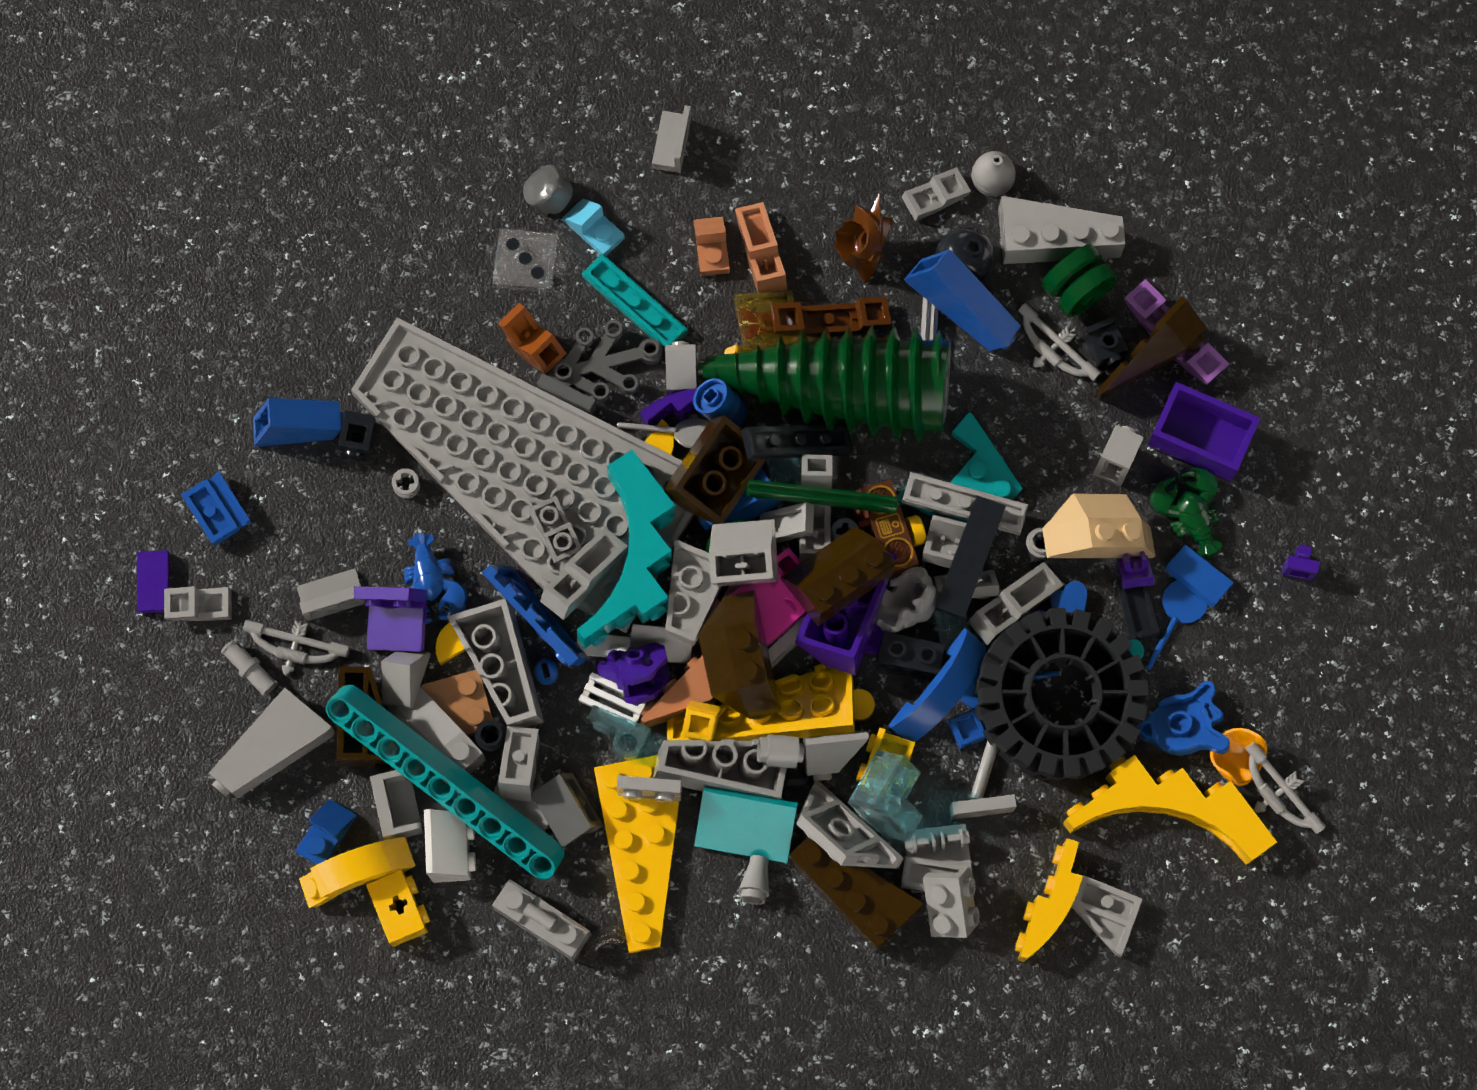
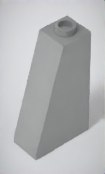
[209,688,336,798]

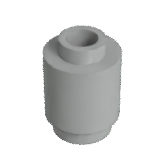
[757,734,804,769]

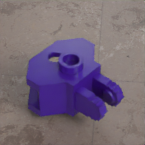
[596,642,670,705]

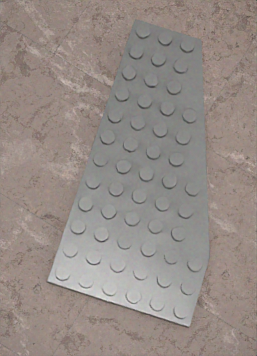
[351,318,694,633]

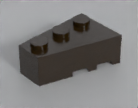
[336,666,394,767]

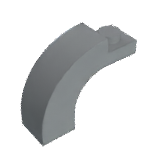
[799,454,832,562]

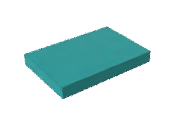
[694,786,798,863]

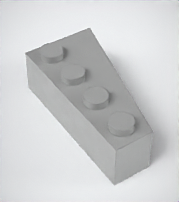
[998,196,1126,264]
[447,598,544,728]
[653,739,787,800]

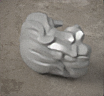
[875,567,938,633]

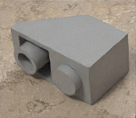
[665,341,697,396]

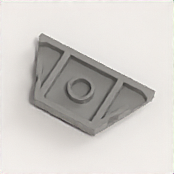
[796,781,904,869]

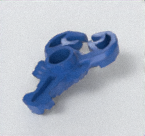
[404,533,468,625]

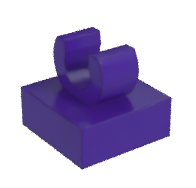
[1281,544,1320,581]
[1117,551,1153,589]

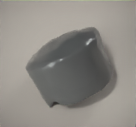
[523,164,573,216]

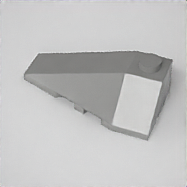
[381,687,486,784]

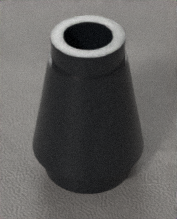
[475,720,506,752]

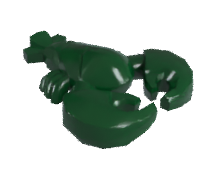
[1150,468,1222,558]

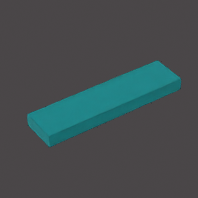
[582,253,688,350]

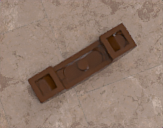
[770,297,891,337]

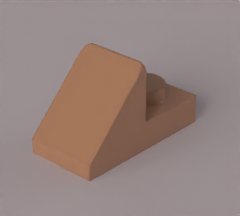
[693,217,730,277]

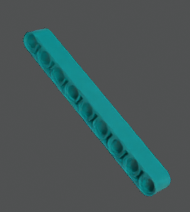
[326,685,564,880]

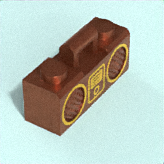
[853,479,919,580]

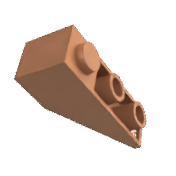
[640,655,718,729]

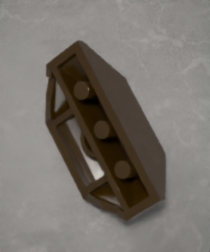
[698,590,782,719]

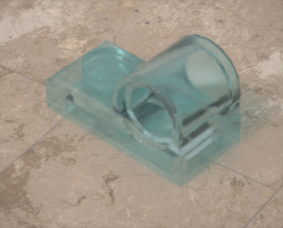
[588,705,652,762]

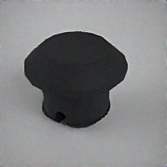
[783,764,808,789]

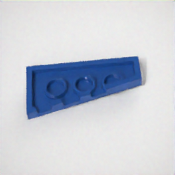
[482,564,588,666]

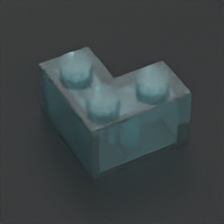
[848,750,923,842]

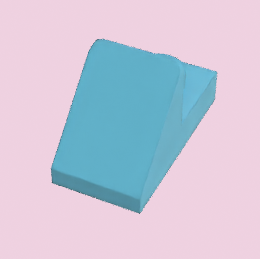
[562,199,625,256]

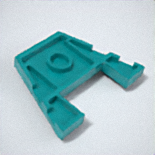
[897,412,1022,523]

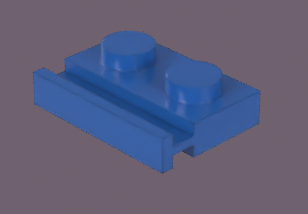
[181,471,252,546]

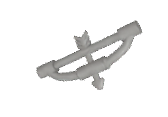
[1018,303,1102,382]
[243,620,350,676]
[1246,741,1326,834]

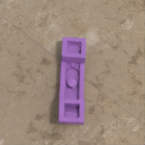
[1123,279,1229,385]

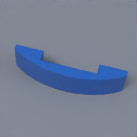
[888,628,987,742]

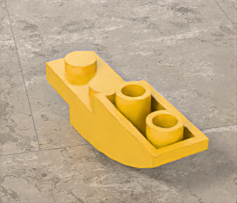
[1015,839,1083,962]

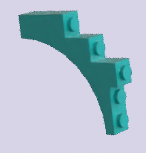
[577,450,675,648]

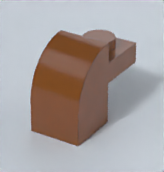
[498,303,567,374]

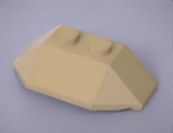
[1042,494,1156,558]

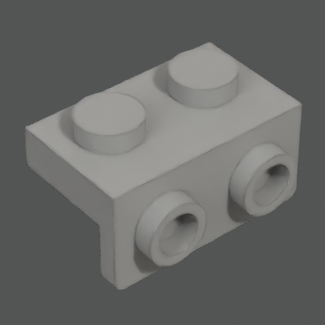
[921,515,982,576]
[923,867,979,938]

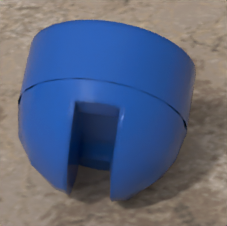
[534,659,559,685]

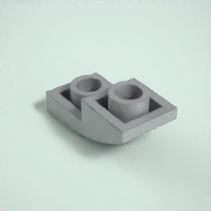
[528,496,582,563]

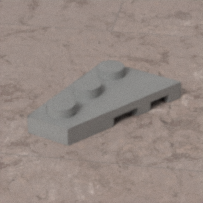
[665,539,722,646]

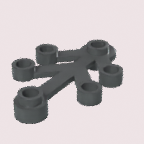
[549,320,663,402]

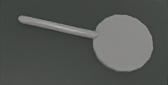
[617,418,709,448]

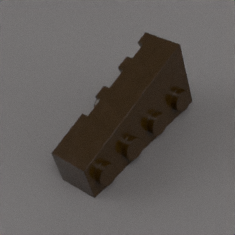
[788,837,923,952]

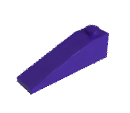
[795,552,896,675]

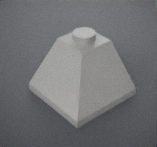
[802,731,869,781]

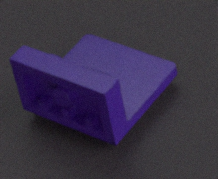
[354,586,427,652]

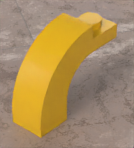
[299,837,415,908]

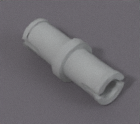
[221,639,278,696]

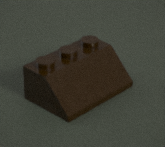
[663,415,766,524]
[781,526,896,626]

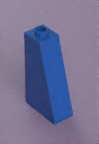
[904,249,1021,351]

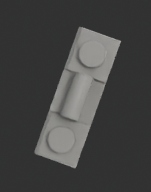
[492,879,591,962]

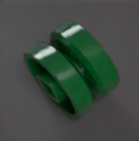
[1041,243,1119,318]

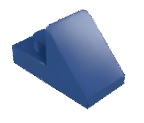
[295,799,357,865]

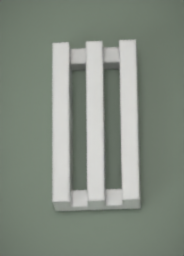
[578,672,647,728]

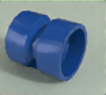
[693,378,748,427]

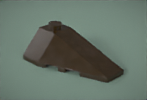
[1095,296,1206,400]

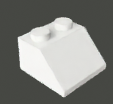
[424,809,476,883]

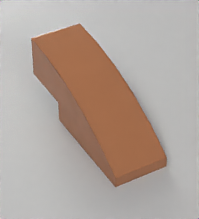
[735,202,787,297]

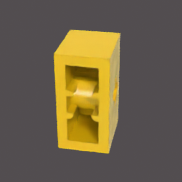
[366,870,430,947]

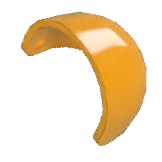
[1210,728,1267,786]

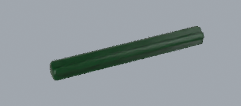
[746,479,899,514]

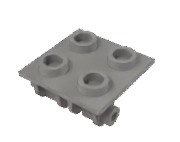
[903,824,973,894]

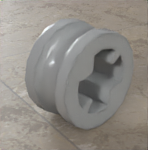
[392,469,420,499]

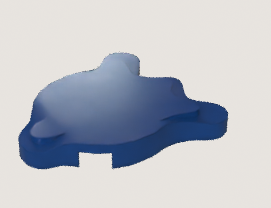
[1138,681,1230,756]

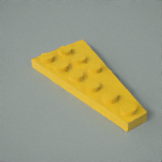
[667,664,855,741]
[594,755,679,954]

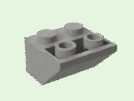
[709,519,779,587]

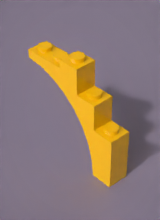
[1063,755,1277,865]

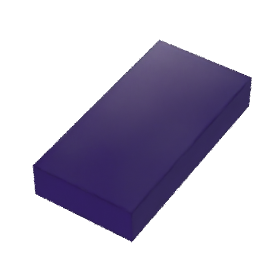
[137,550,170,614]

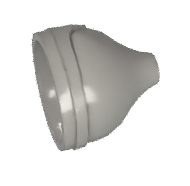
[971,151,1016,197]

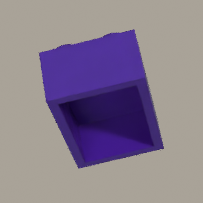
[1148,382,1260,481]

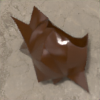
[833,194,893,285]

